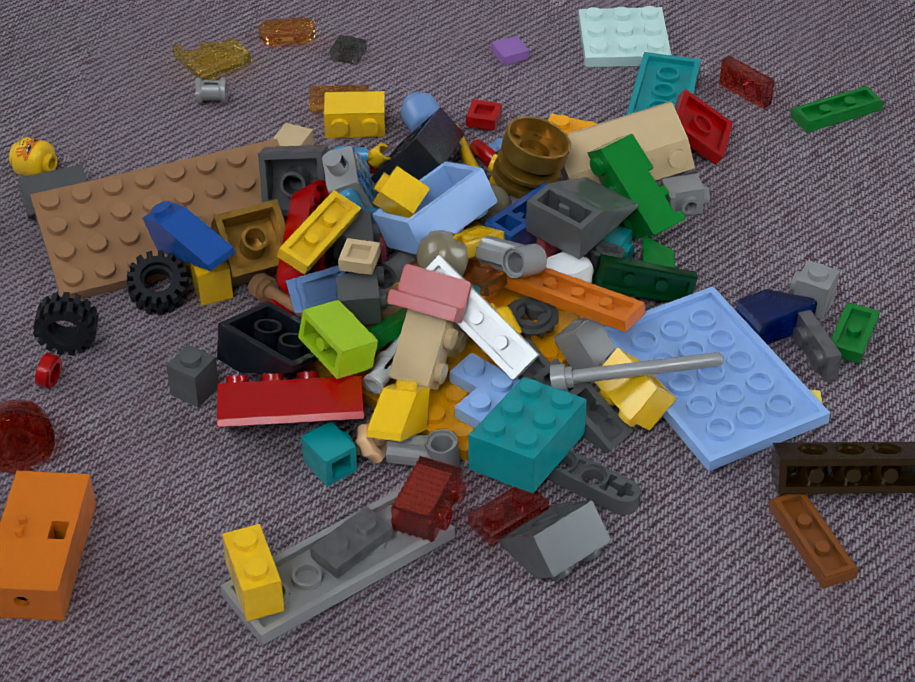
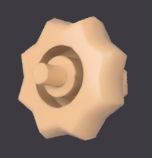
[353,419,387,463]

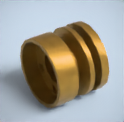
[492,116,571,198]

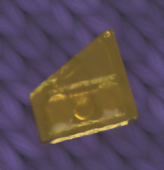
[173,39,251,80]

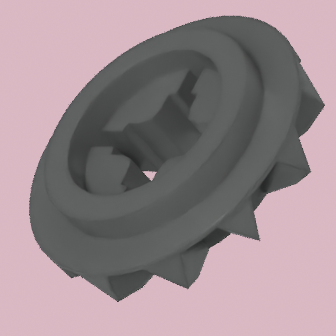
[508,297,559,339]

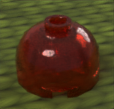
[0,399,55,474]

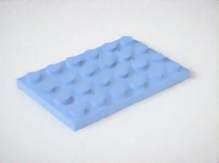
[604,286,830,472]

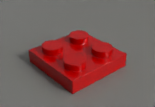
[675,89,733,165]

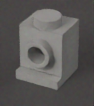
[660,173,710,216]

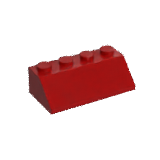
[217,371,364,427]

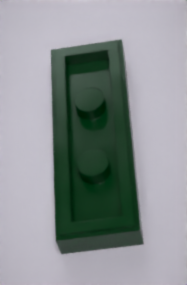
[592,254,698,302]

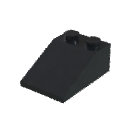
[217,301,319,373]

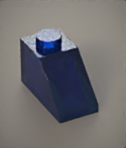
[736,289,817,345]

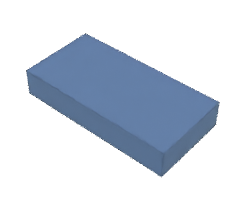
[286,265,346,314]

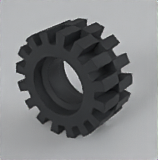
[127,250,188,315]
[33,292,99,355]

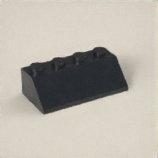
[371,107,465,183]

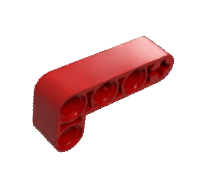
[277,179,329,296]

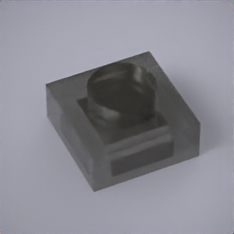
[330,35,367,65]

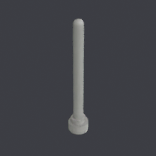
[550,352,724,392]

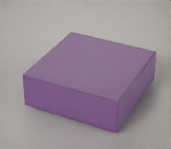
[491,36,529,66]

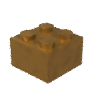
[211,199,286,287]

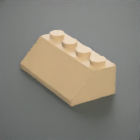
[561,101,695,184]

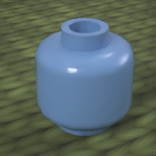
[400,92,440,133]

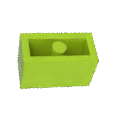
[298,300,378,379]

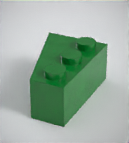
[588,134,686,239]

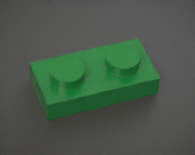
[831,302,880,364]

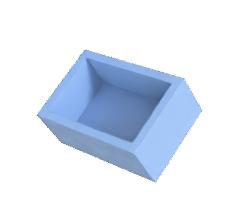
[372,161,498,255]

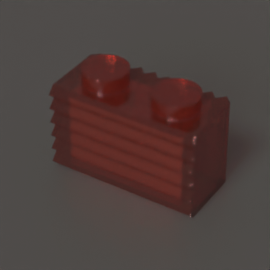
[391,456,467,542]

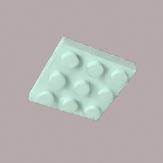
[578,6,671,67]

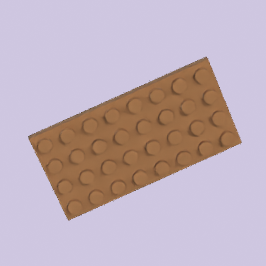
[30,139,287,299]

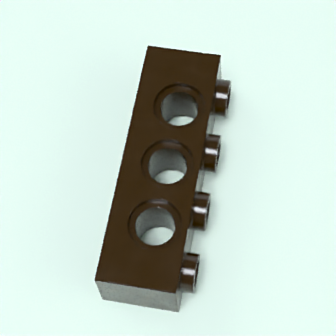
[771,442,915,494]

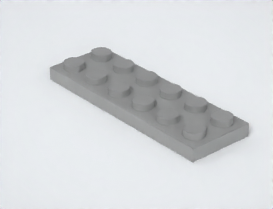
[220,483,455,646]

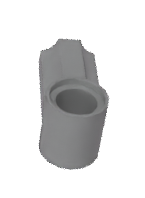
[475,236,547,278]
[386,429,460,478]

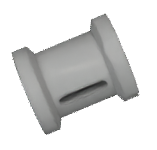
[195,77,228,103]
[378,250,419,287]

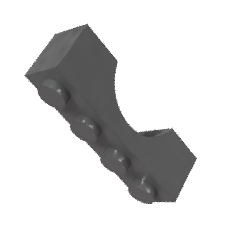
[333,210,387,325]

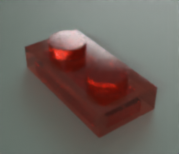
[719,55,775,109]
[468,487,549,547]

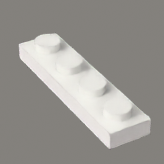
[426,255,540,380]

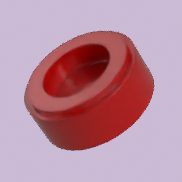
[35,353,62,389]

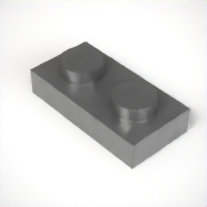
[793,310,842,382]
[310,506,393,578]

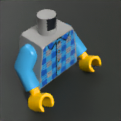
[322,143,391,223]

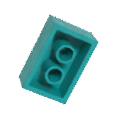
[469,377,587,494]

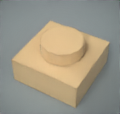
[338,238,381,275]

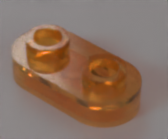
[258,17,316,46]

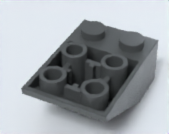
[526,177,638,260]

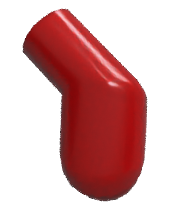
[470,139,496,167]

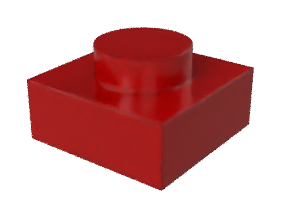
[466,99,502,130]

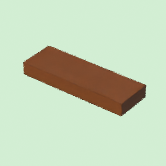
[768,494,859,589]

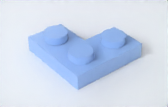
[449,353,520,429]

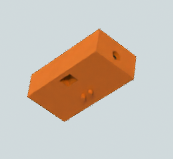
[0,471,96,621]

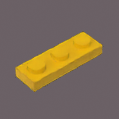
[277,190,361,275]

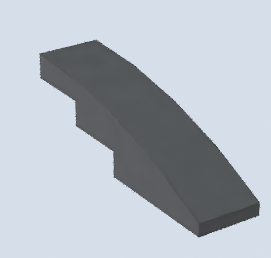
[518,338,633,453]

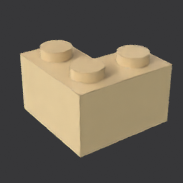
[388,309,468,390]

